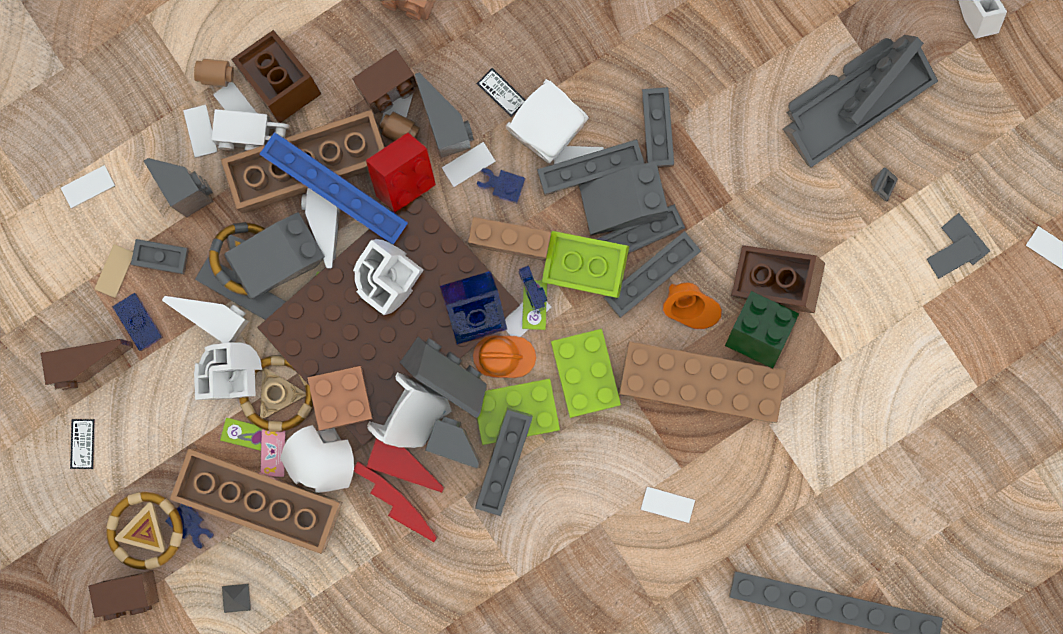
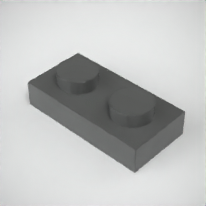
[131,239,189,275]

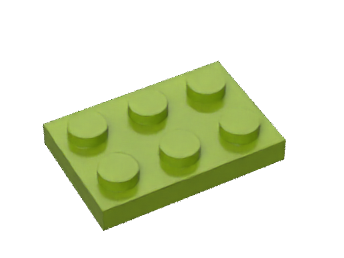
[542,231,629,298]
[551,329,621,418]
[477,379,560,445]

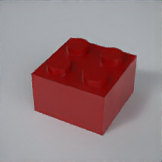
[366,133,436,213]

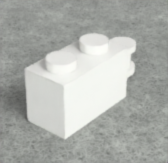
[211,109,289,151]

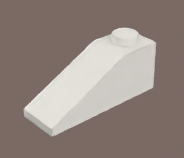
[958,0,1007,38]
[301,188,340,269]
[162,296,249,343]

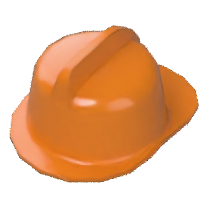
[663,282,722,329]
[473,335,536,378]

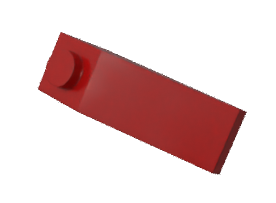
[367,438,445,493]

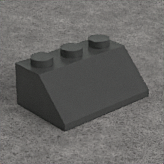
[144,158,213,218]
[400,337,487,418]
[425,416,481,468]

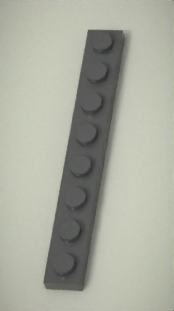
[729,571,943,634]

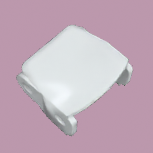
[506,79,589,164]
[367,373,447,448]

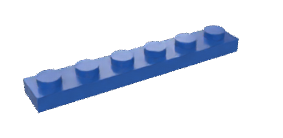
[259,132,408,244]

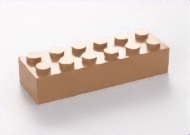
[221,110,385,213]
[618,342,786,423]
[170,449,343,554]

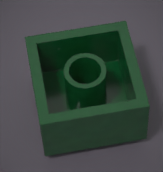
[725,291,800,369]

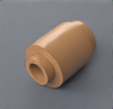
[194,59,234,87]
[379,111,420,141]

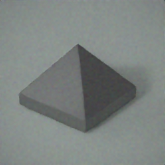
[871,168,898,202]
[222,584,251,613]

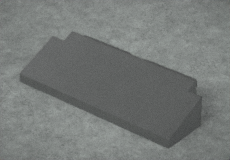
[782,38,938,167]

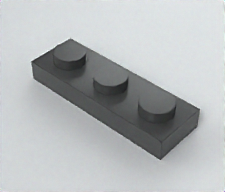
[642,87,674,167]

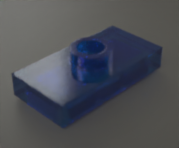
[112,293,163,351]

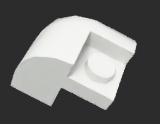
[353,239,423,315]
[194,342,262,400]
[280,425,354,492]

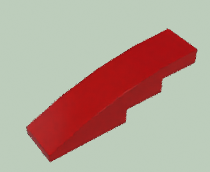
[353,461,438,542]

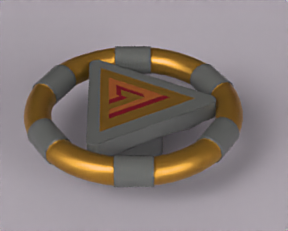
[209,222,265,295]

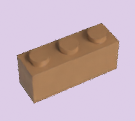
[468,217,551,261]

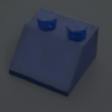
[440,271,507,344]

